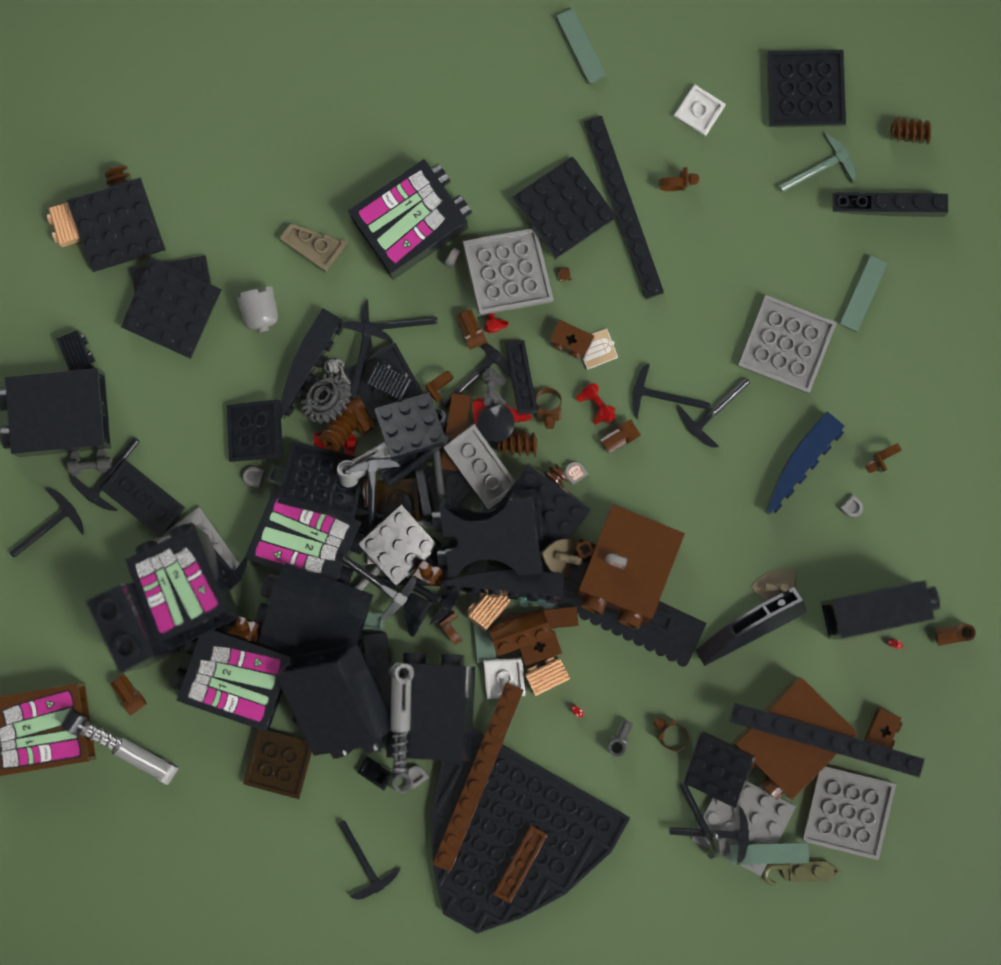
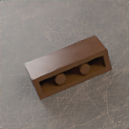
[488,609,553,656]

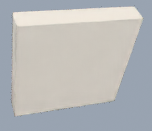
[674,84,726,137]
[484,657,525,699]

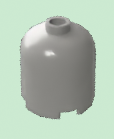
[236,286,278,333]

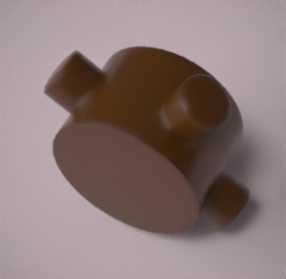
[557,267,572,282]

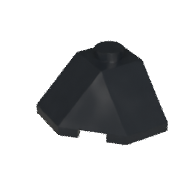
[403,592,433,638]

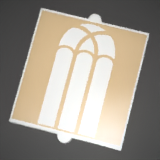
[583,329,618,370]

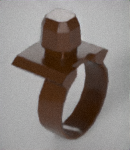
[659,167,699,191]
[423,371,454,402]
[535,388,562,429]
[865,443,902,473]
[411,560,446,587]
[437,607,462,646]
[228,617,261,642]
[653,717,689,752]

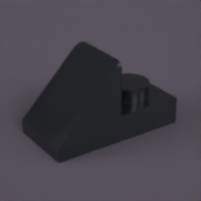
[357,756,392,791]

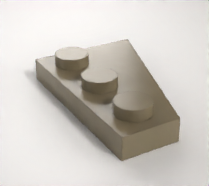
[279,224,348,273]

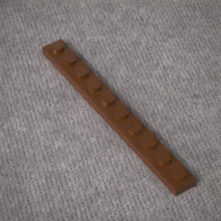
[433,683,524,872]

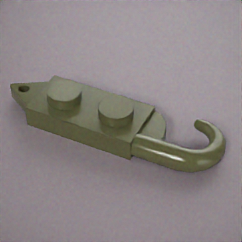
[763,861,841,885]

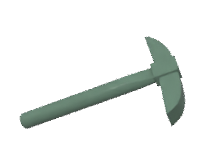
[779,133,856,192]

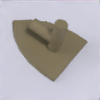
[542,539,582,579]
[751,569,796,601]

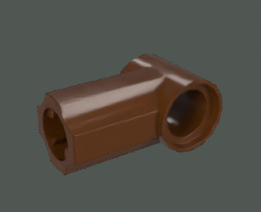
[457,309,487,350]
[345,395,375,435]
[600,419,641,454]
[574,539,595,563]
[935,623,976,646]
[111,674,147,715]

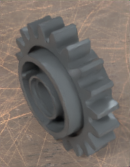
[301,373,352,424]

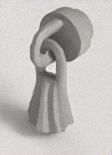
[324,359,352,392]

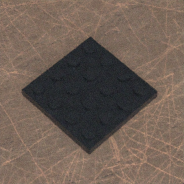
[767,50,846,128]
[511,156,617,260]
[67,177,166,272]
[120,257,222,359]
[277,441,364,522]
[495,463,591,566]

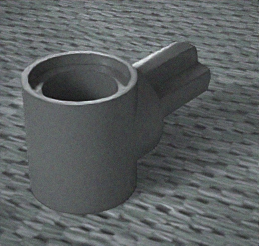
[608,720,633,757]

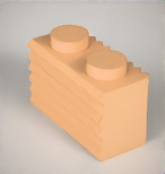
[47,202,82,247]
[467,594,510,632]
[525,656,570,696]

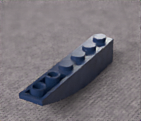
[766,411,845,515]

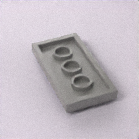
[443,424,515,509]

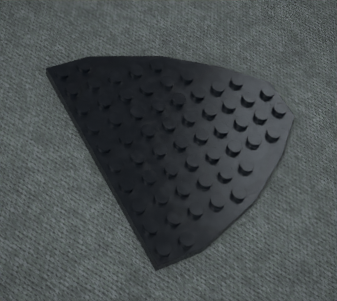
[431,728,630,934]

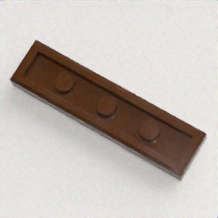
[441,393,471,472]
[500,607,579,629]
[493,825,548,904]

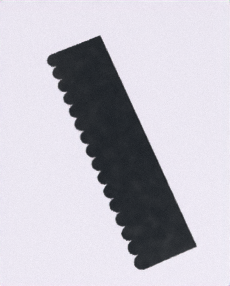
[539,564,707,667]

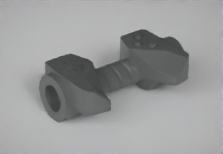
[483,368,507,406]
[67,449,112,476]

